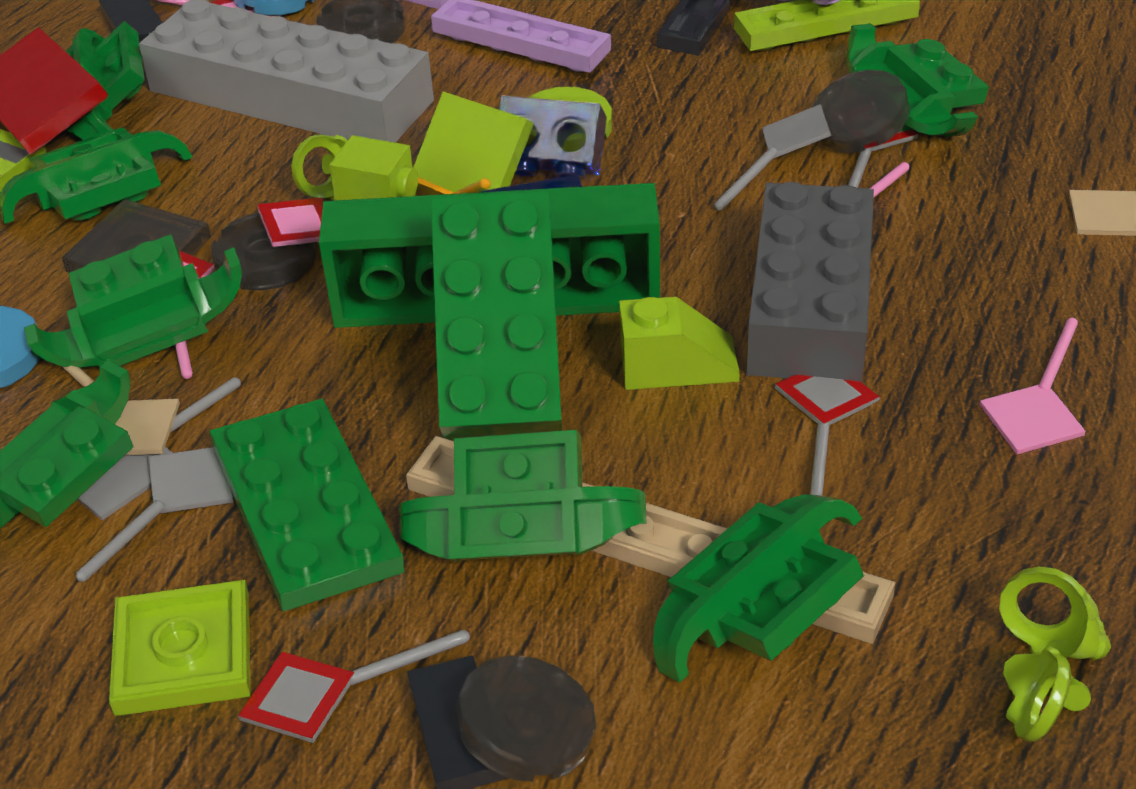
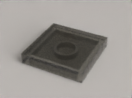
[62,199,211,273]

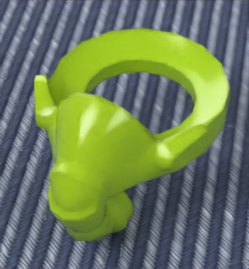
[291,134,348,200]
[999,566,1111,661]
[1003,645,1091,742]

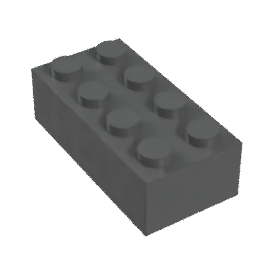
[747,182,874,382]

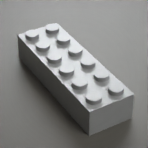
[139,0,434,143]

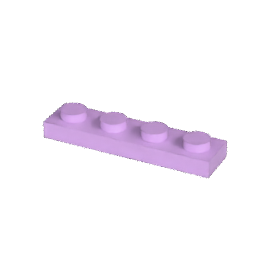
[431,0,611,73]

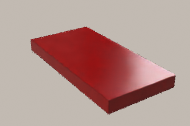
[0,27,108,154]

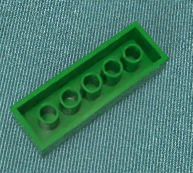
[319,183,660,328]

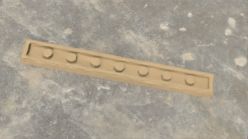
[406,436,895,644]

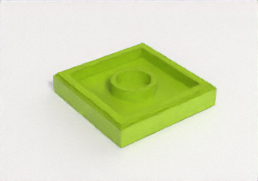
[413,91,534,192]
[109,580,251,716]

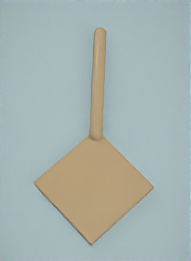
[1069,190,1136,236]
[62,366,180,455]

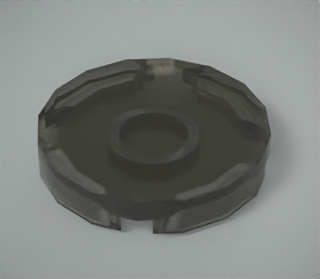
[316,0,405,44]
[812,70,910,153]
[211,213,318,291]
[455,655,596,782]

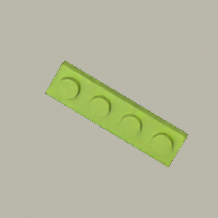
[734,0,920,51]

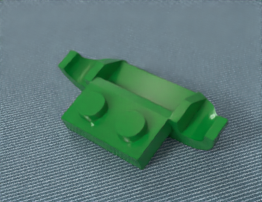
[65,21,145,140]
[846,23,989,137]
[0,127,193,224]
[24,234,242,368]
[0,360,134,528]
[399,430,647,563]
[653,494,864,683]

